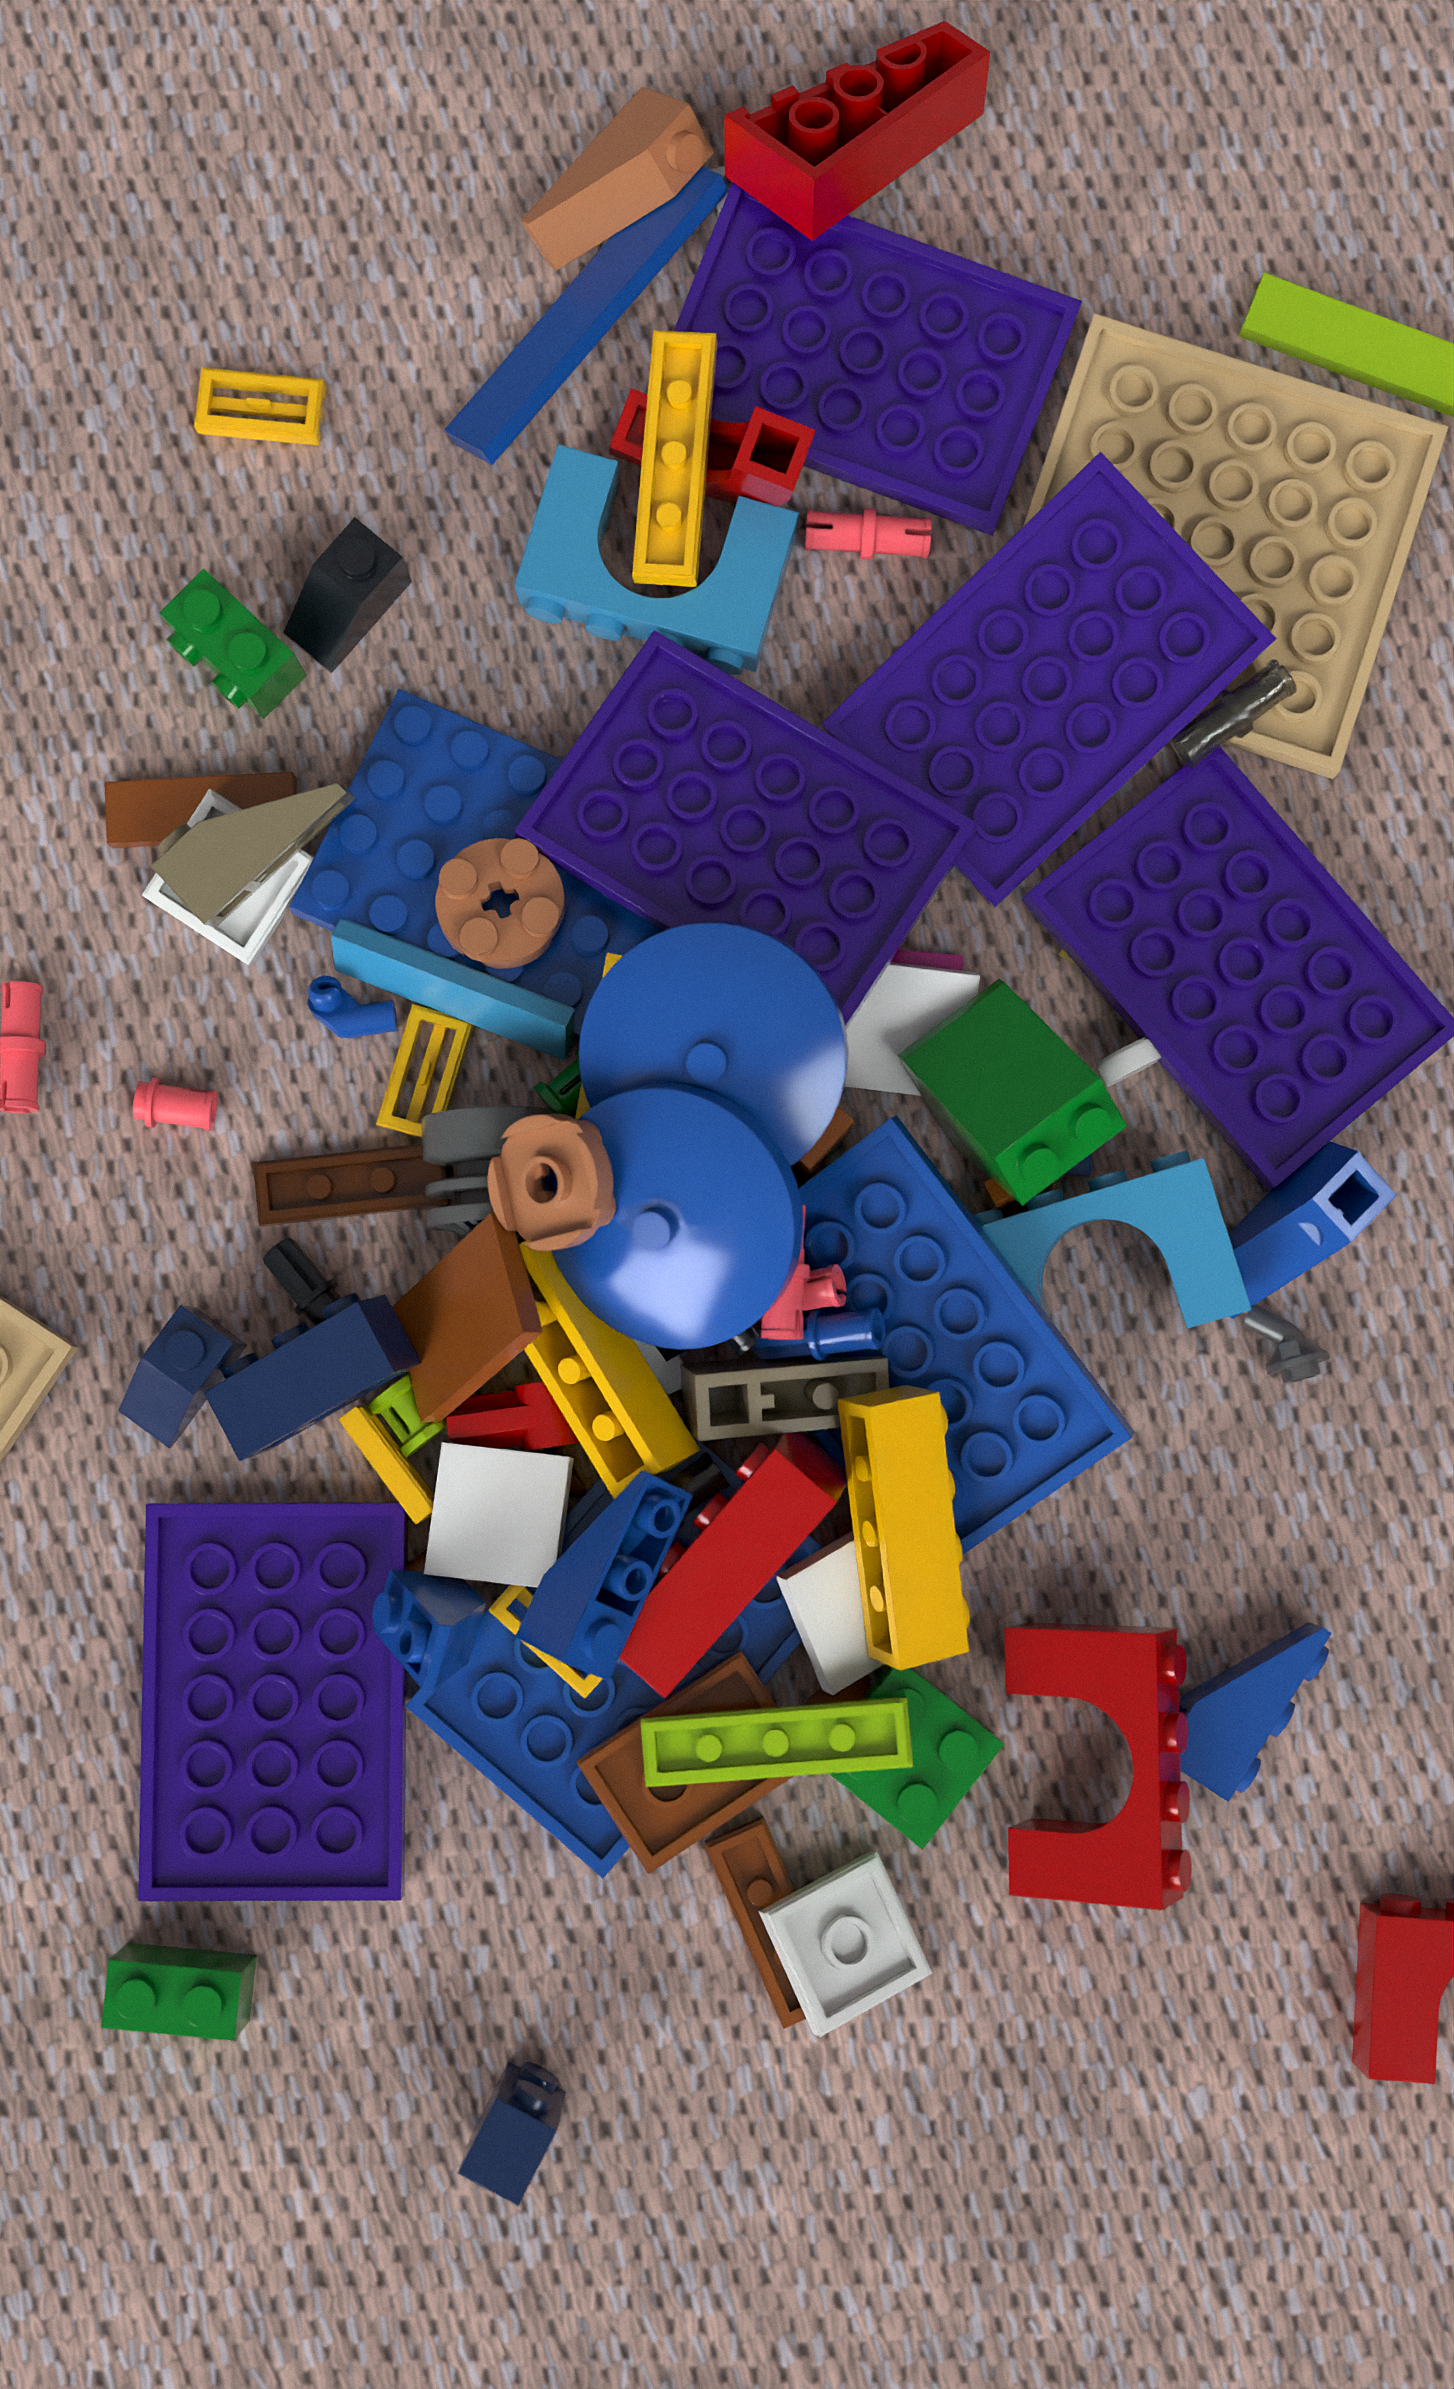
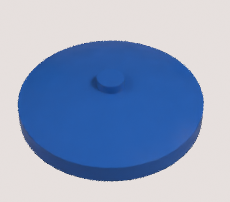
[579,921,848,1167]
[544,1082,803,1349]

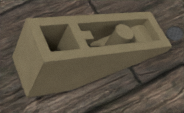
[151,783,356,926]
[680,1356,889,1441]

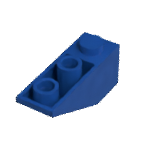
[1228,1141,1397,1319]
[515,1471,693,1681]
[1179,1622,1332,1802]

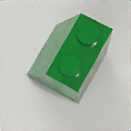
[897,979,1127,1206]

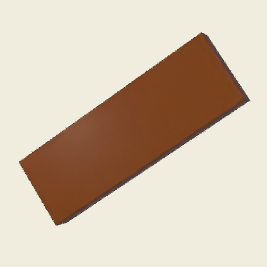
[105,772,297,848]
[704,1816,806,2029]

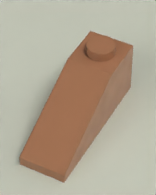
[521,87,715,270]

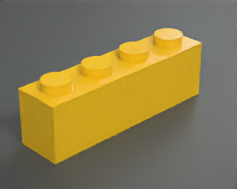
[519,1241,700,1499]
[838,1385,970,1671]

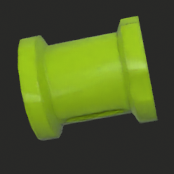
[367,1374,447,1458]

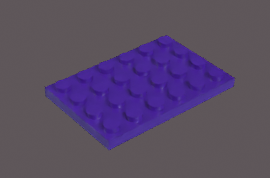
[674,182,1082,536]
[821,452,1277,908]
[514,630,978,1030]
[1022,741,1454,1190]
[138,1502,408,1901]

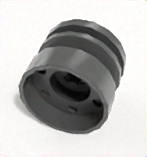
[421,1106,557,1237]

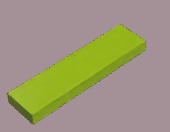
[1238,272,1454,417]
[640,1697,914,1787]

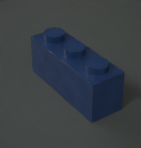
[203,1292,421,1461]

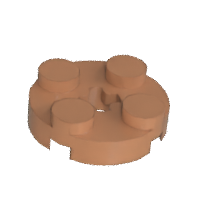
[435,838,565,969]
[488,1114,616,1251]

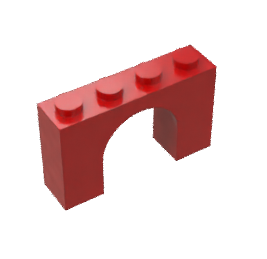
[1004,1622,1192,1911]
[1352,1893,1454,2084]

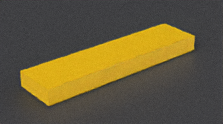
[632,330,717,587]

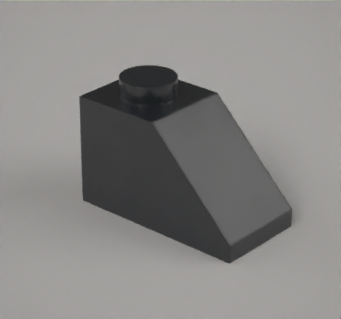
[283,517,412,674]

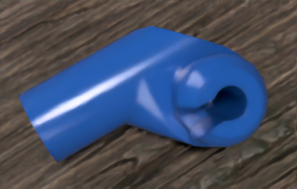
[307,976,398,1039]

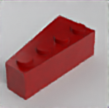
[724,21,990,241]
[619,1431,847,1698]

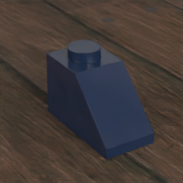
[118,1305,247,1448]

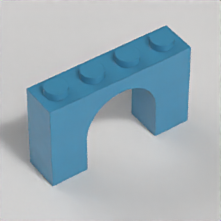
[514,444,799,675]
[972,1150,1252,1329]

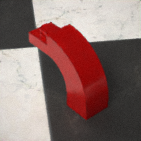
[609,388,816,506]

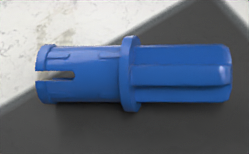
[754,1307,886,1362]

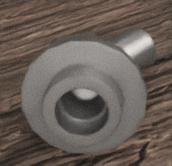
[1243,1304,1330,1384]

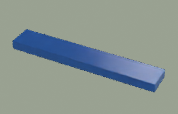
[444,167,729,465]

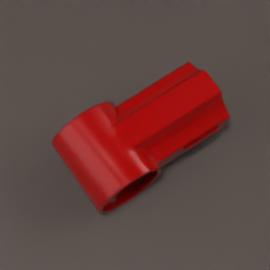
[446,1382,580,1450]

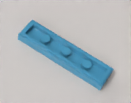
[331,918,575,1061]

